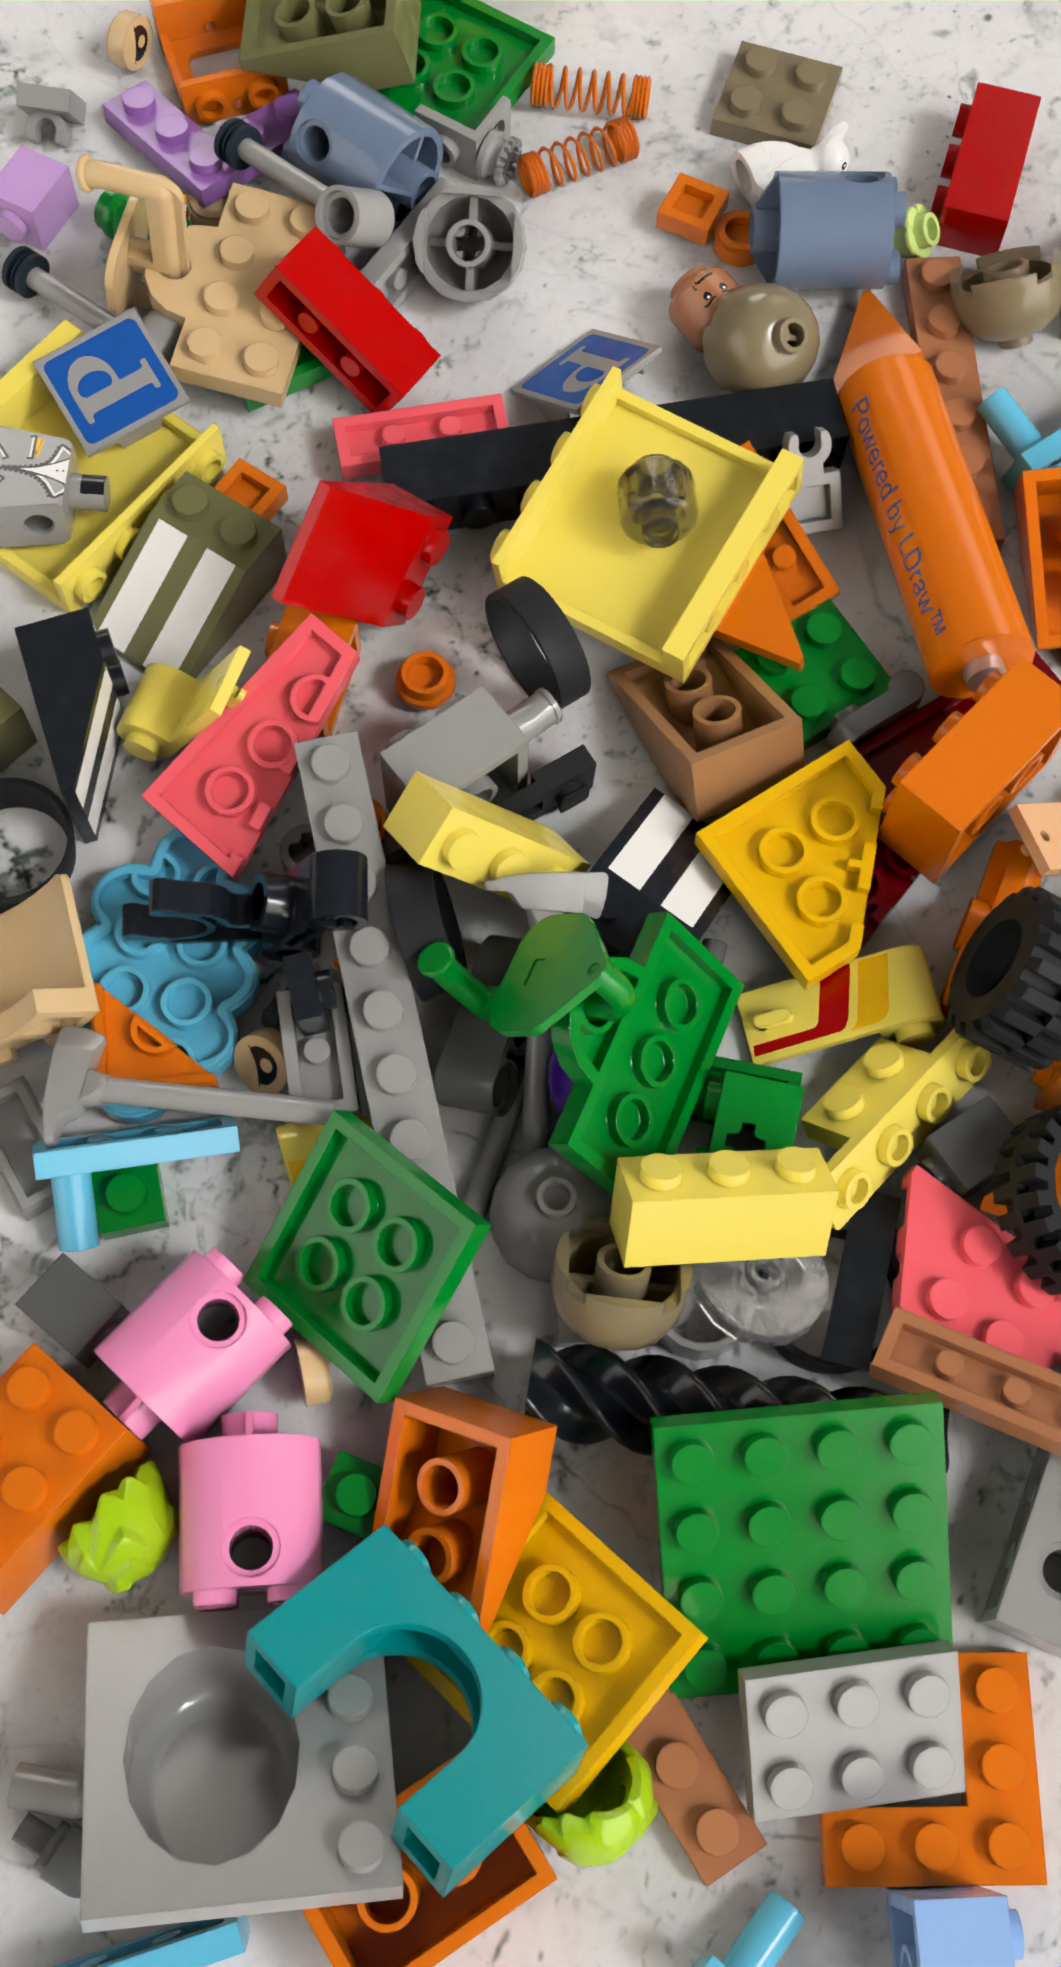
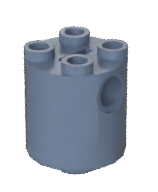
[281,72,443,231]
[748,171,907,289]

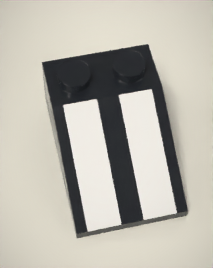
[14,607,130,844]
[564,787,731,958]

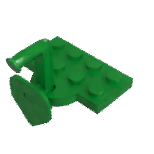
[417,912,744,1197]

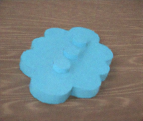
[81,829,262,1124]

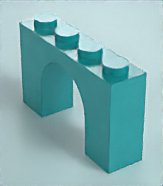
[244,1524,589,1898]

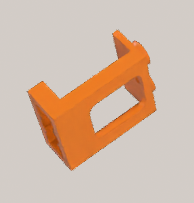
[150,0,289,126]

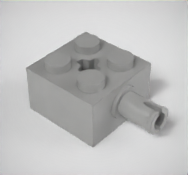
[379,685,563,813]

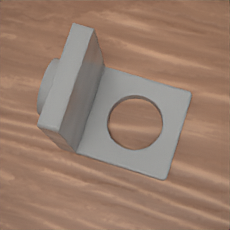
[414,96,511,181]

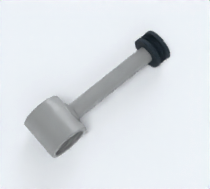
[214,117,395,249]
[2,246,182,365]

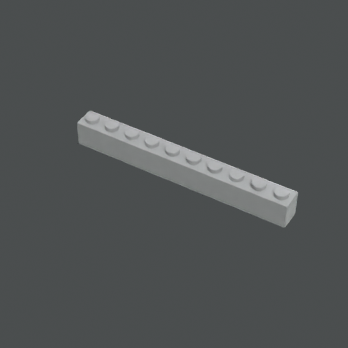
[294,731,495,1389]

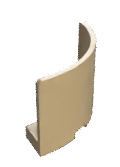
[0,874,100,1068]

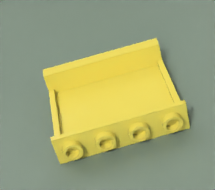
[0,319,227,613]
[490,366,804,684]

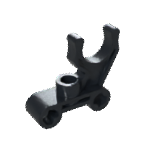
[122,849,368,961]

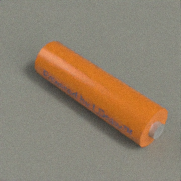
[838,353,1036,699]

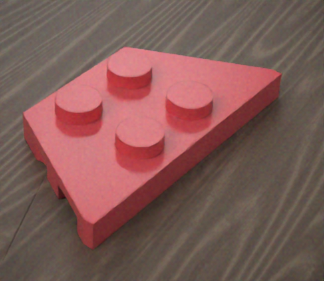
[890,1165,1061,1369]

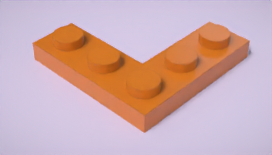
[818,1652,1047,1888]

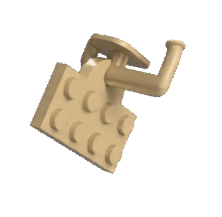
[76,154,316,408]

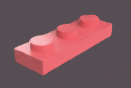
[332,393,509,480]

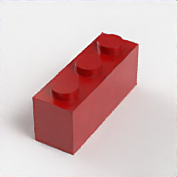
[930,82,1041,256]
[253,225,441,413]

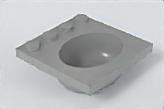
[80,1606,404,1933]

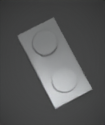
[276,982,362,1125]

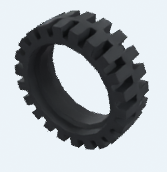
[993,1105,1061,1295]

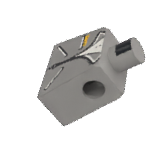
[0,426,110,548]

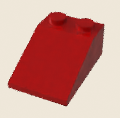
[271,480,453,627]

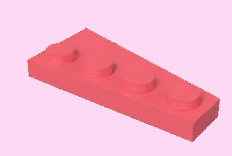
[141,613,360,882]

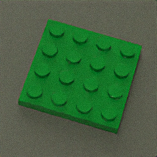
[650,1391,953,1699]

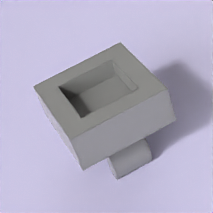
[16,82,87,148]

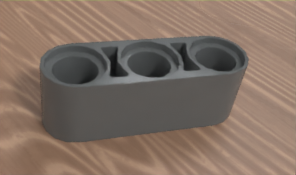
[434,934,526,1117]

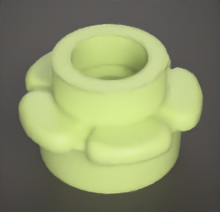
[894,203,940,258]

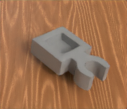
[782,427,844,534]

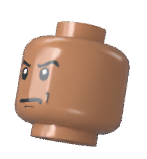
[669,265,740,353]

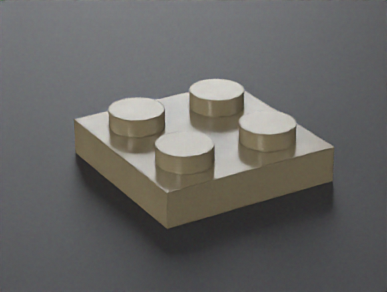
[710,41,843,149]

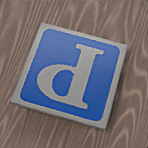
[32,307,191,458]
[511,329,662,421]

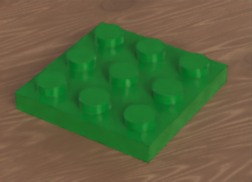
[377,0,555,130]
[242,1110,492,1404]

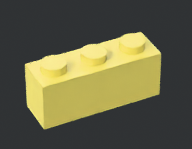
[383,771,590,900]
[609,1147,839,1268]

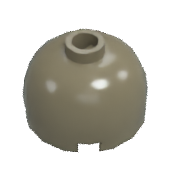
[949,246,1061,349]
[702,283,820,393]
[551,1217,694,1351]

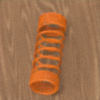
[530,61,651,121]
[517,116,640,198]

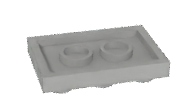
[737,1640,966,1823]

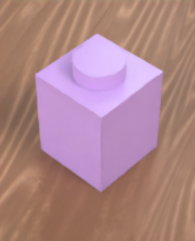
[0,145,79,251]

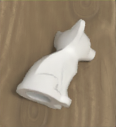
[730,121,850,206]

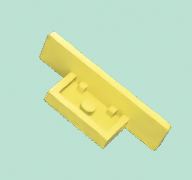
[801,1029,992,1230]

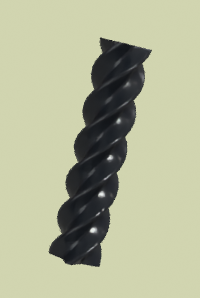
[525,1337,950,1473]

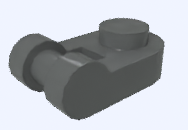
[825,670,925,751]

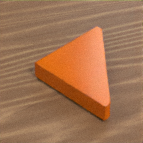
[833,289,923,394]
[712,551,805,672]
[91,983,219,1088]

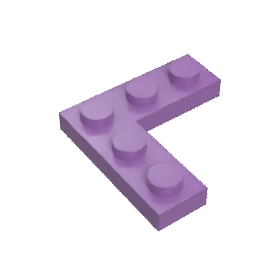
[102,80,300,208]

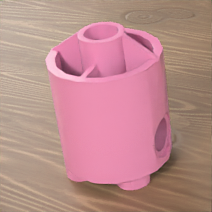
[93,1247,293,1443]
[178,1411,324,1612]

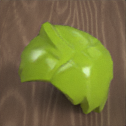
[58,1460,179,1594]
[526,1741,658,1868]

